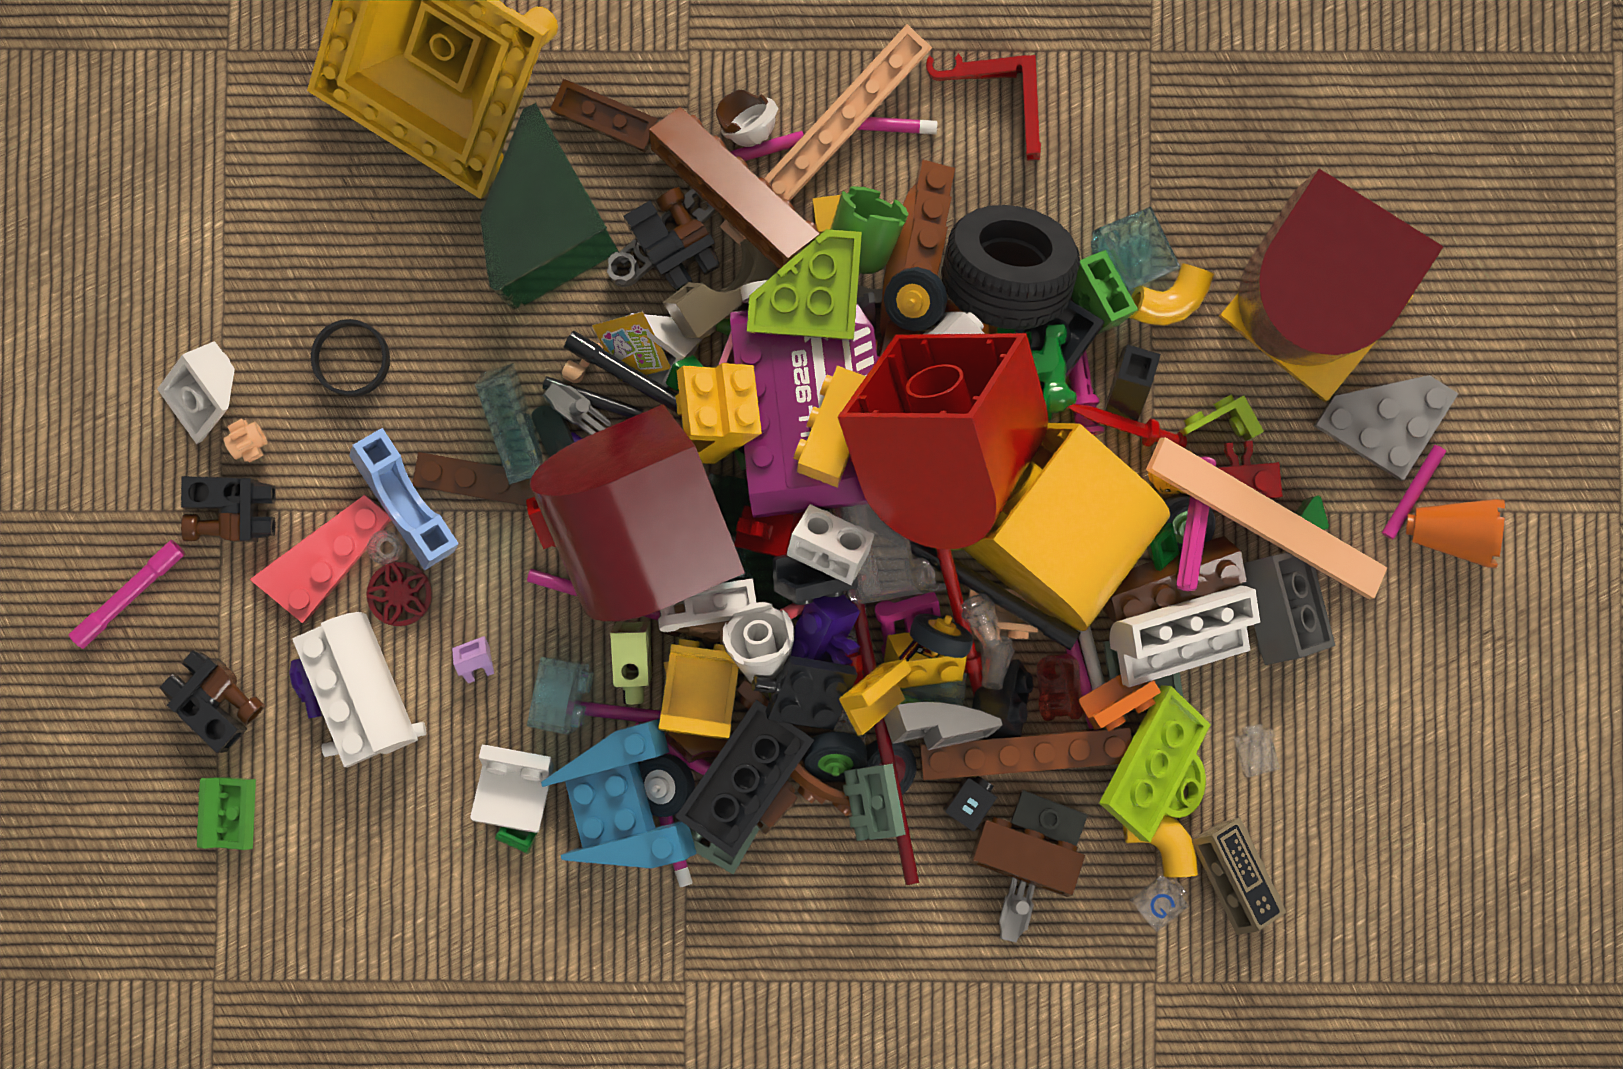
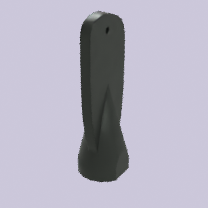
[531,406,574,457]

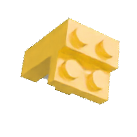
[676,363,762,464]

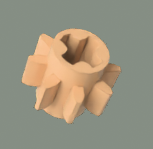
[223,419,268,463]

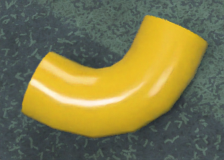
[1129,263,1215,326]
[1122,815,1198,877]

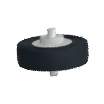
[639,754,695,817]

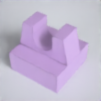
[452,636,494,683]

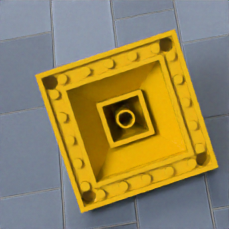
[307,0,558,199]

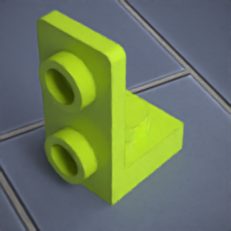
[1178,394,1264,441]

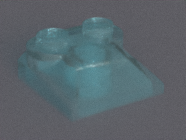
[1091,207,1180,293]

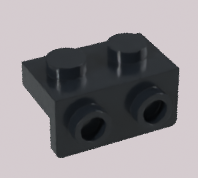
[772,554,858,605]

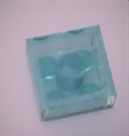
[527,656,594,735]

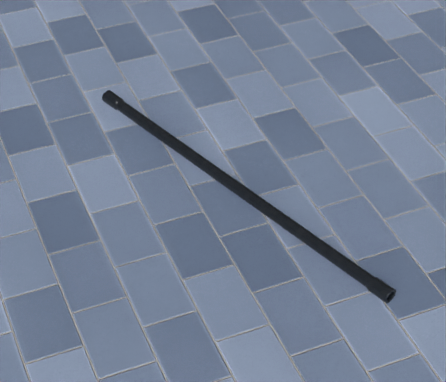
[564,330,1081,650]

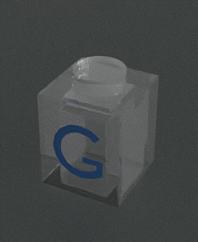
[1130,875,1189,932]

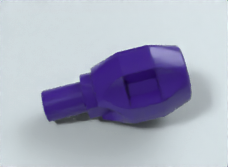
[289,659,322,719]

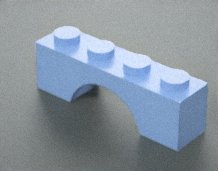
[349,428,459,570]

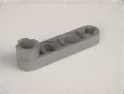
[607,189,715,287]

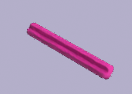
[1176,456,1217,591]

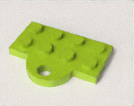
[1099,685,1211,842]

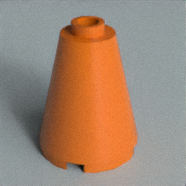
[1406,499,1505,569]

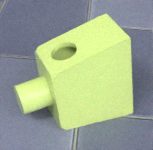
[610,621,652,705]

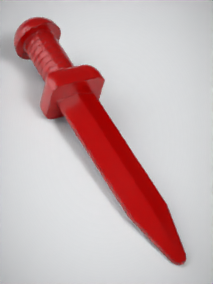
[1067,404,1187,448]

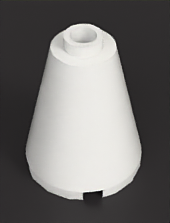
[723,602,794,693]

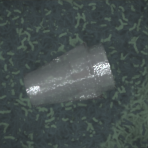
[367,530,402,565]
[962,594,1002,649]
[980,635,1015,690]

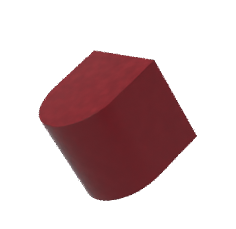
[1238,168,1444,366]
[530,404,745,622]

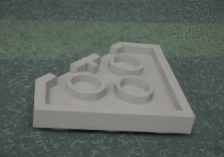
[1314,375,1459,481]

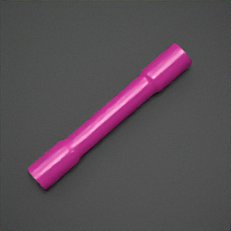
[68,540,186,649]

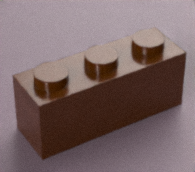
[969,817,1085,897]

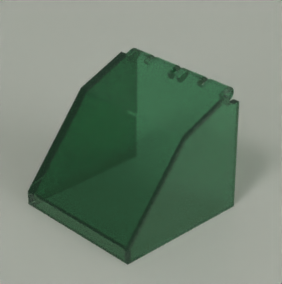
[480,103,619,309]

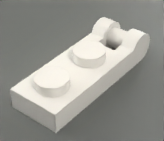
[658,579,757,632]

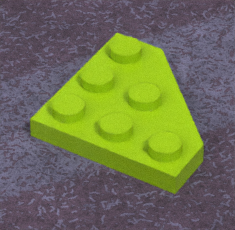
[747,229,862,340]

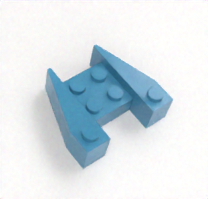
[541,719,697,869]

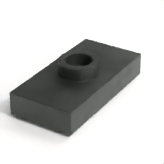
[1010,790,1088,846]

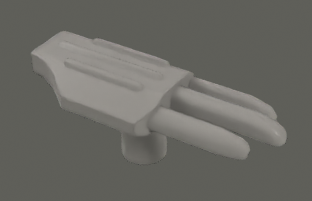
[542,382,611,435]
[999,878,1035,943]

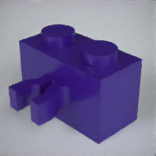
[791,594,860,666]

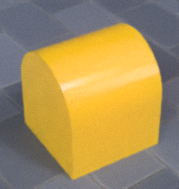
[962,423,1170,631]

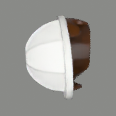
[716,89,778,147]

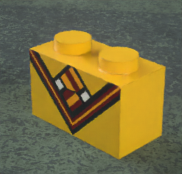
[884,632,967,688]

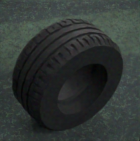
[941,205,1080,330]

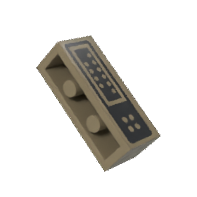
[1192,818,1287,935]

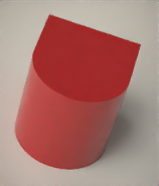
[838,333,1048,549]

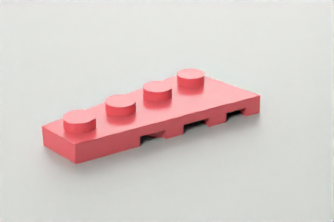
[250,495,391,623]

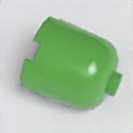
[830,186,909,275]

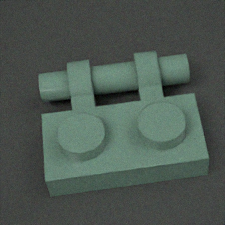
[843,764,905,841]

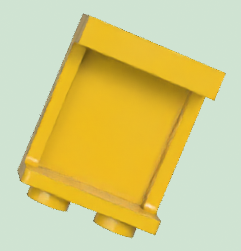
[659,639,739,740]

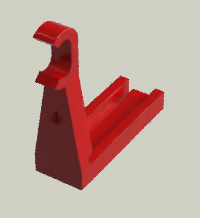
[926,53,1041,161]

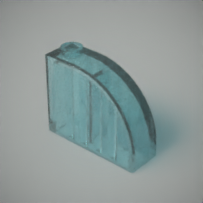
[475,363,543,484]

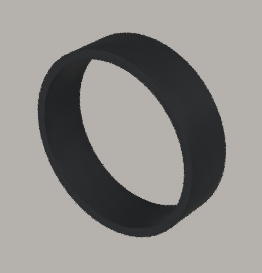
[311,319,390,397]

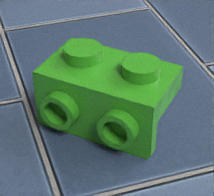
[197,777,256,850]

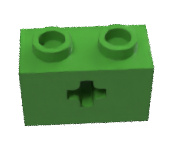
[1071,250,1138,335]

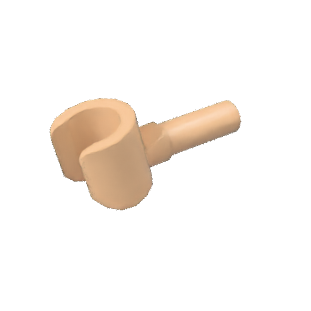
[562,343,603,383]

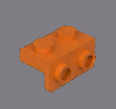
[1078,674,1161,732]

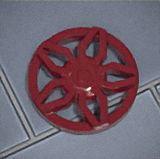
[366,562,432,626]

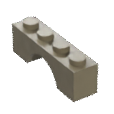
[662,239,779,339]

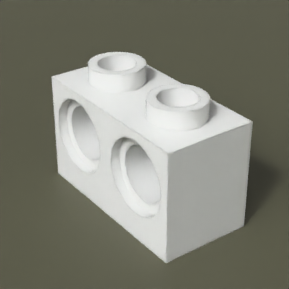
[787,504,875,585]

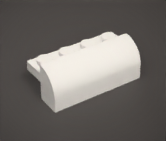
[1110,585,1260,687]
[292,612,418,768]

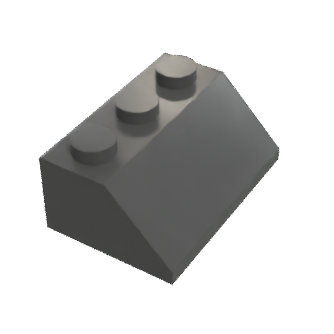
[1241,552,1336,665]

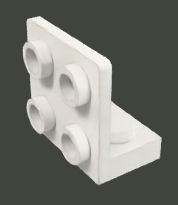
[470,744,554,833]

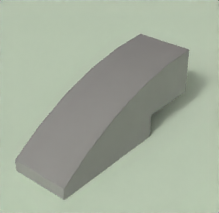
[884,702,1002,750]

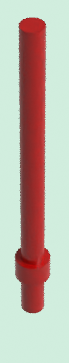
[936,549,985,695]

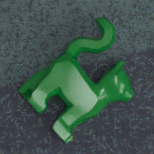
[997,324,1077,421]

